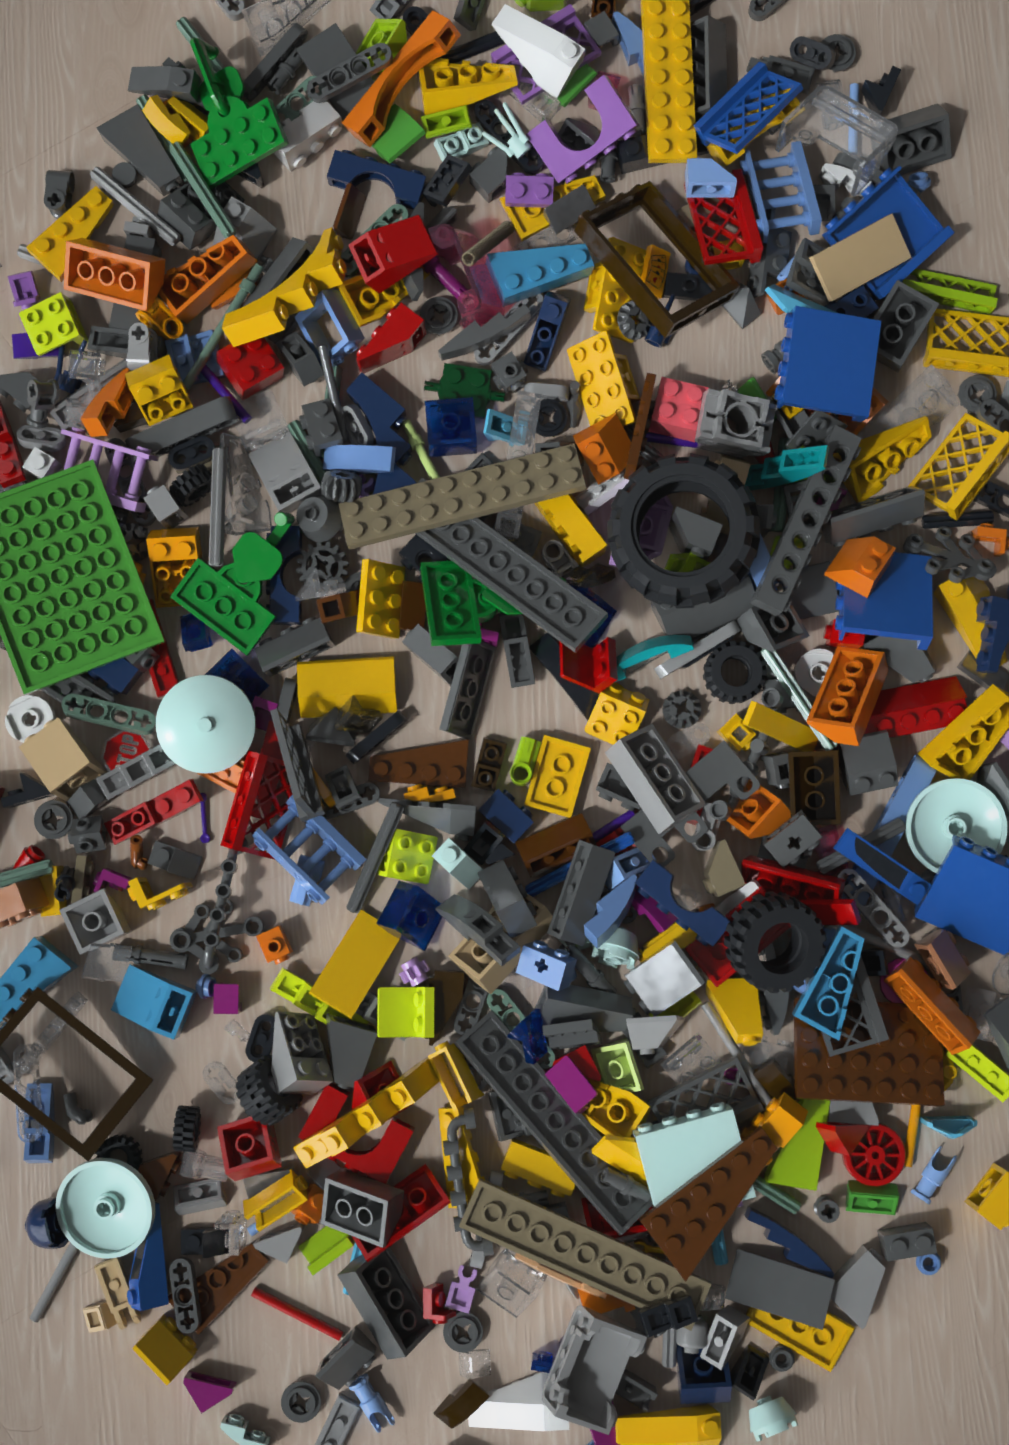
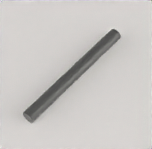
[318,345,349,442]

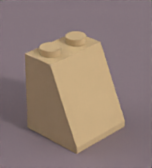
[19,717,106,801]

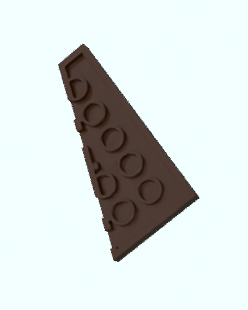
[639,1126,777,1282]

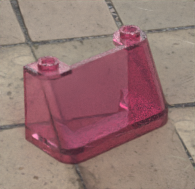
[428,224,505,330]

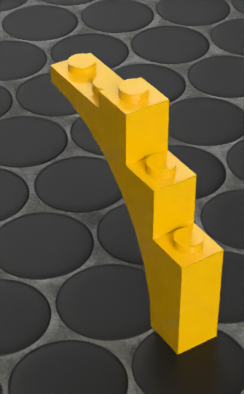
[222,227,347,347]
[293,1058,439,1168]

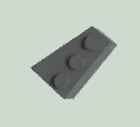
[477,860,537,938]

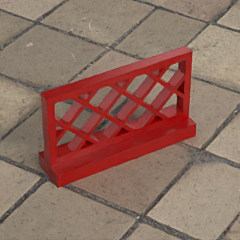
[684,169,763,265]
[221,751,293,860]

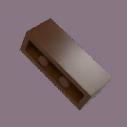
[515,813,597,878]

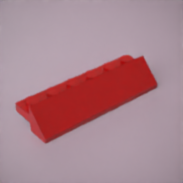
[834,676,968,749]

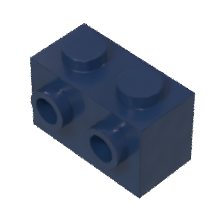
[824,285,879,319]

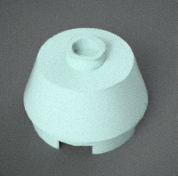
[591,926,639,969]
[749,1396,799,1442]

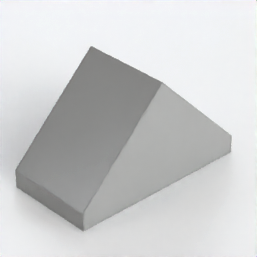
[253,1223,305,1264]

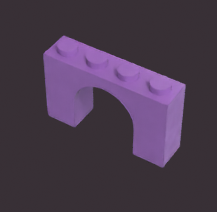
[526,75,639,184]

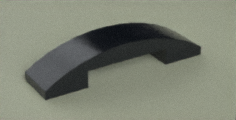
[529,632,599,721]

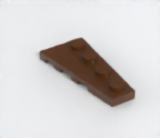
[624,373,656,480]
[368,739,469,788]
[168,1242,271,1335]

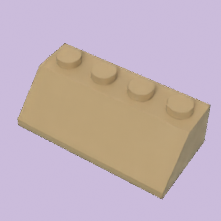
[448,894,553,994]

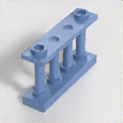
[740,141,822,243]
[252,795,367,905]

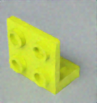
[19,292,89,356]
[376,829,438,884]
[377,987,434,1038]

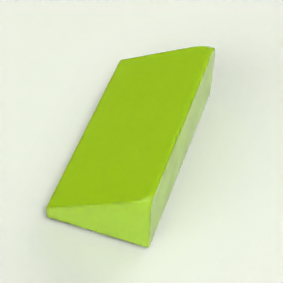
[421,105,472,139]

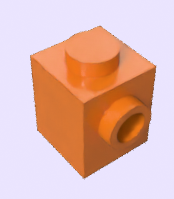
[256,925,293,965]

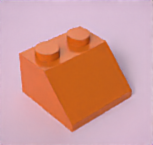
[573,412,631,485]
[824,536,896,598]

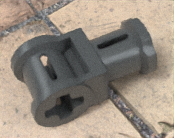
[26,379,60,428]

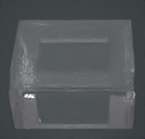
[459,1349,491,1379]

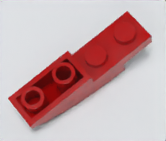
[0,401,26,488]
[104,779,204,845]

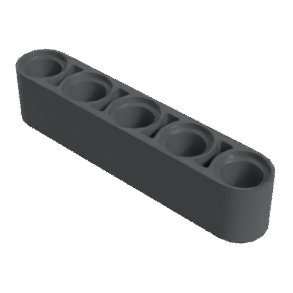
[125,396,239,464]

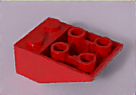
[348,215,438,294]
[356,302,426,374]

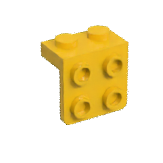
[585,682,650,745]
[127,877,193,911]

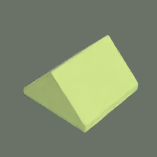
[591,1038,644,1092]

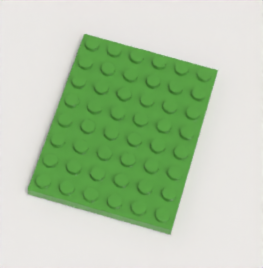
[0,459,165,695]

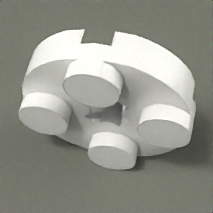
[794,649,834,698]
[5,695,56,743]

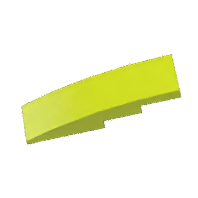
[270,967,369,1025]

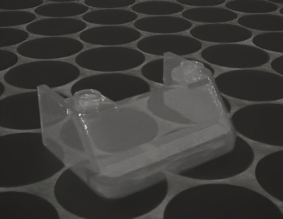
[775,86,898,197]

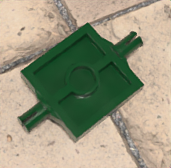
[424,363,505,419]

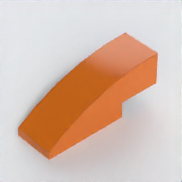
[80,368,134,437]

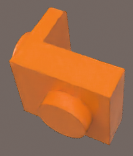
[971,523,1009,557]
[290,1184,324,1225]

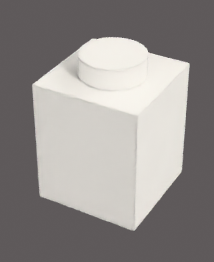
[22,447,62,479]

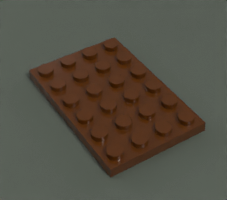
[794,997,945,1106]

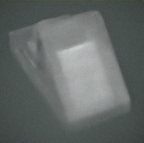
[295,568,346,601]

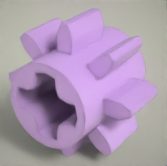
[399,956,430,987]

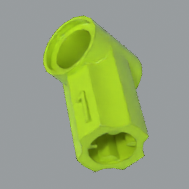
[510,736,541,787]

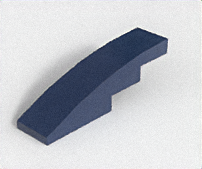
[744,1206,835,1278]

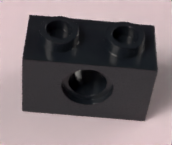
[399,534,451,582]

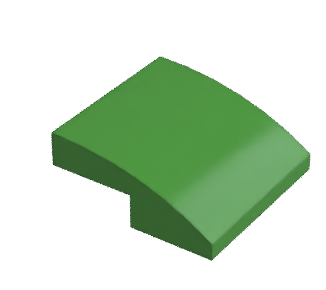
[372,104,426,163]

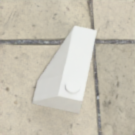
[492,4,586,99]

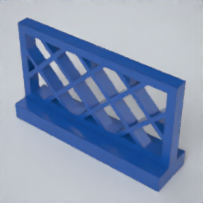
[693,62,803,154]

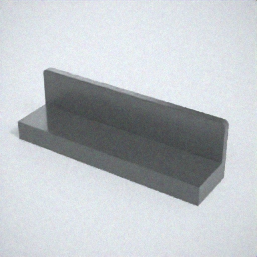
[547,840,615,946]

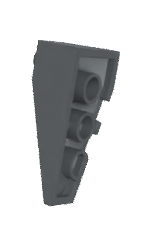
[378,798,477,841]

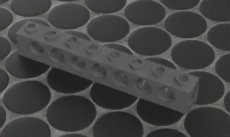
[750,425,862,616]

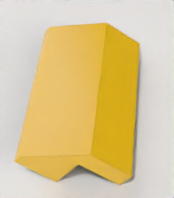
[297,656,398,718]

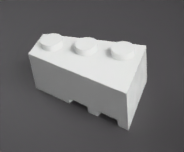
[273,101,343,172]

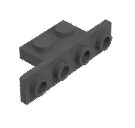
[746,208,792,298]
[40,674,116,710]

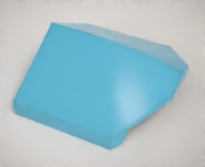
[920,1116,977,1139]

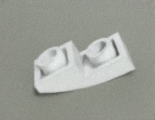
[819,163,871,198]

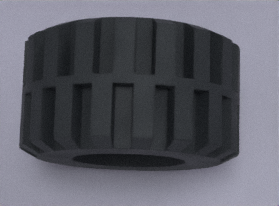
[703,641,767,704]
[235,1055,303,1125]

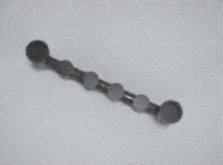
[709,688,784,821]
[199,838,248,974]
[443,1108,494,1256]

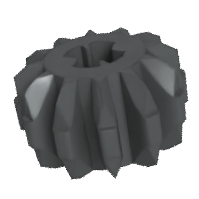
[321,469,362,503]

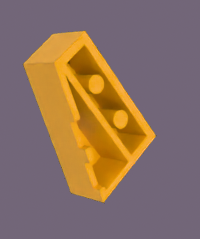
[739,1092,808,1178]

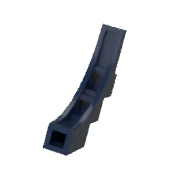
[346,372,417,495]
[976,586,1009,673]

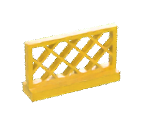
[923,309,1009,377]
[908,413,1009,520]

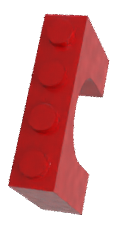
[298,1083,415,1184]

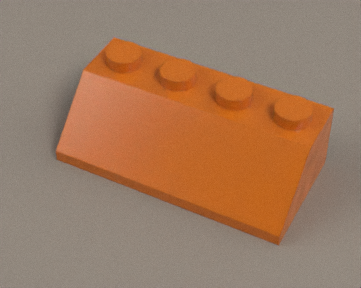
[64,238,166,311]
[806,646,889,746]
[883,957,981,1055]

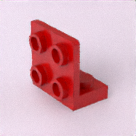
[559,637,618,693]

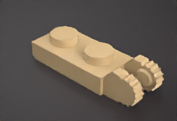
[94,1257,142,1330]

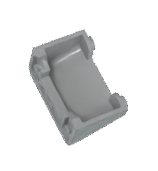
[542,1305,647,1435]

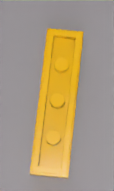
[742,701,818,751]

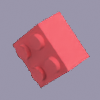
[649,377,709,442]

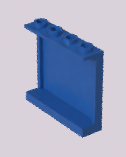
[822,166,955,301]
[774,306,881,422]
[835,552,933,650]
[914,835,1009,956]

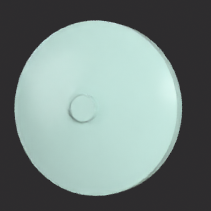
[156,675,256,774]
[905,778,1007,873]
[56,1158,155,1259]

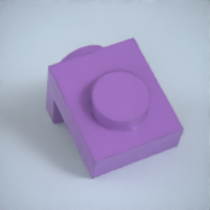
[7,270,41,309]

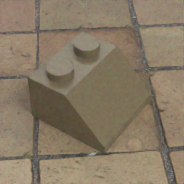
[702,839,746,897]

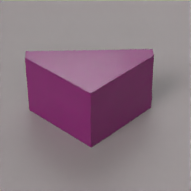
[183,1371,237,1414]

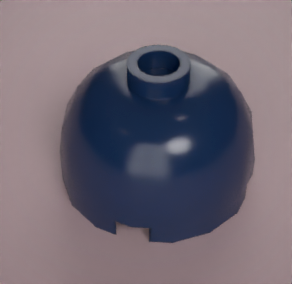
[25,1197,69,1249]

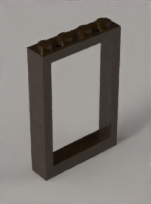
[574,181,740,338]
[0,986,153,1161]

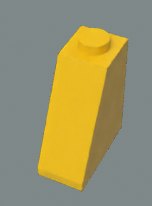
[705,978,763,1046]

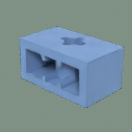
[516,940,577,991]

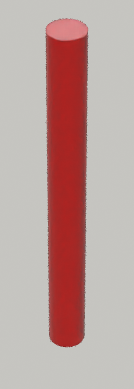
[251,1287,343,1341]

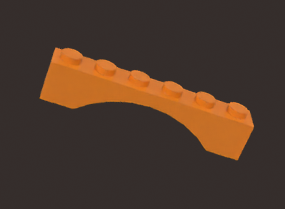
[342,10,461,147]

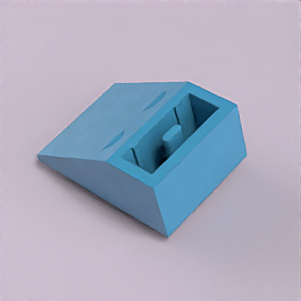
[111,964,197,1040]

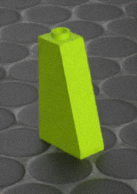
[764,1099,830,1191]

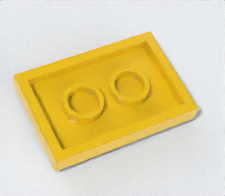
[356,559,405,639]
[524,735,591,818]

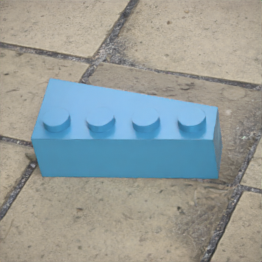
[485,244,595,307]
[792,926,864,1041]
[0,936,79,1026]

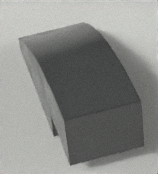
[87,326,167,359]

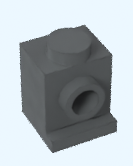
[761,751,789,789]

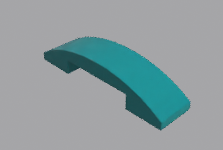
[614,635,694,683]

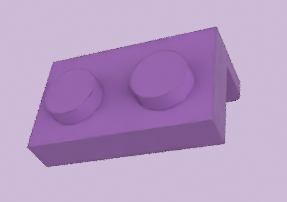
[505,173,554,208]

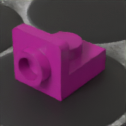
[93,868,133,892]

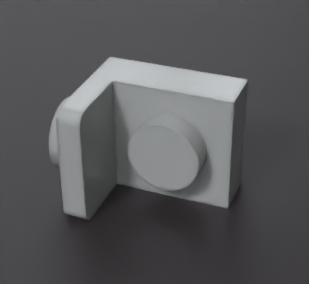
[124,216,155,239]

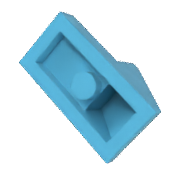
[483,409,528,446]

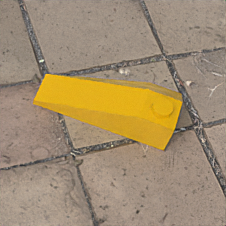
[418,58,518,115]
[591,1135,648,1186]

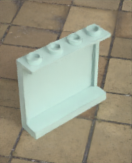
[632,1102,756,1207]

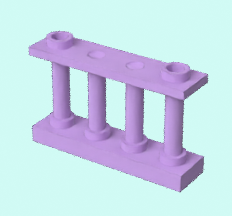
[60,427,159,513]

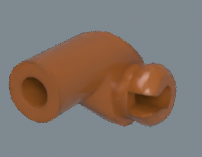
[130,835,148,870]

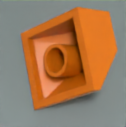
[726,779,791,839]

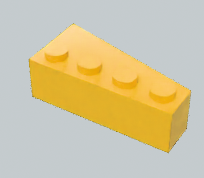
[534,494,607,570]

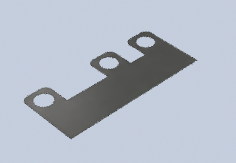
[621,741,760,867]

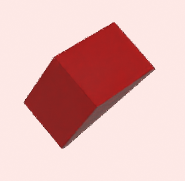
[552,1045,602,1082]
[816,1121,868,1156]

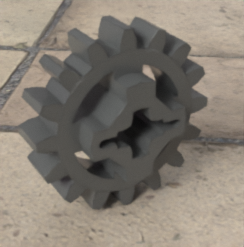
[296,541,349,594]

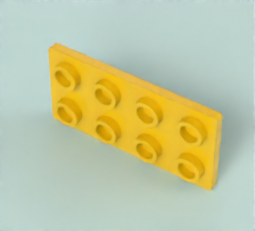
[583,237,646,343]
[567,331,640,427]

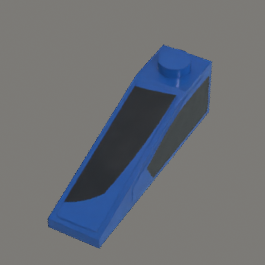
[833,828,932,905]
[127,1202,169,1311]

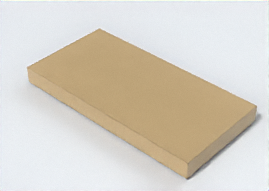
[809,214,912,302]

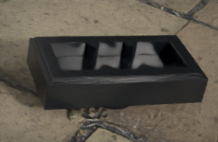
[664,272,713,301]

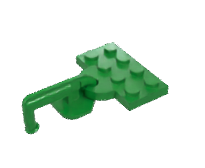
[190,37,289,189]
[170,512,295,656]
[420,561,567,646]

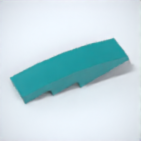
[745,445,829,491]

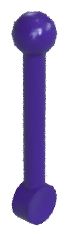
[200,793,211,843]

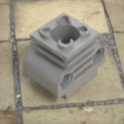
[695,389,777,459]

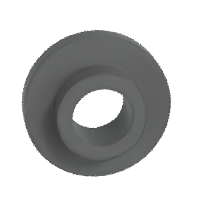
[769,1345,794,1372]

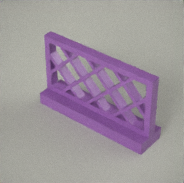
[491,4,602,105]

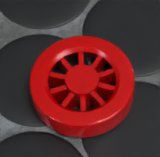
[841,1123,906,1186]

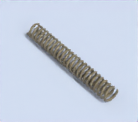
[462,221,515,267]

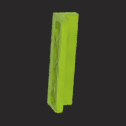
[902,269,998,315]

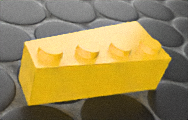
[918,684,1009,780]

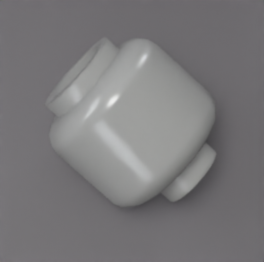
[676,1315,709,1354]

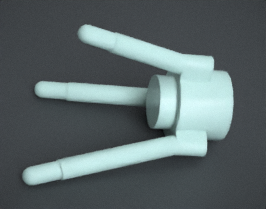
[482,102,532,159]

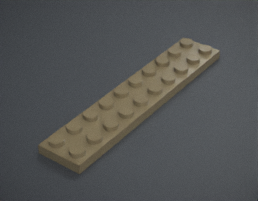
[339,443,586,550]
[459,1178,712,1331]

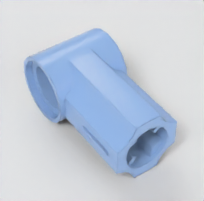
[289,854,325,906]

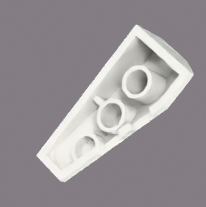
[469,1370,569,1431]

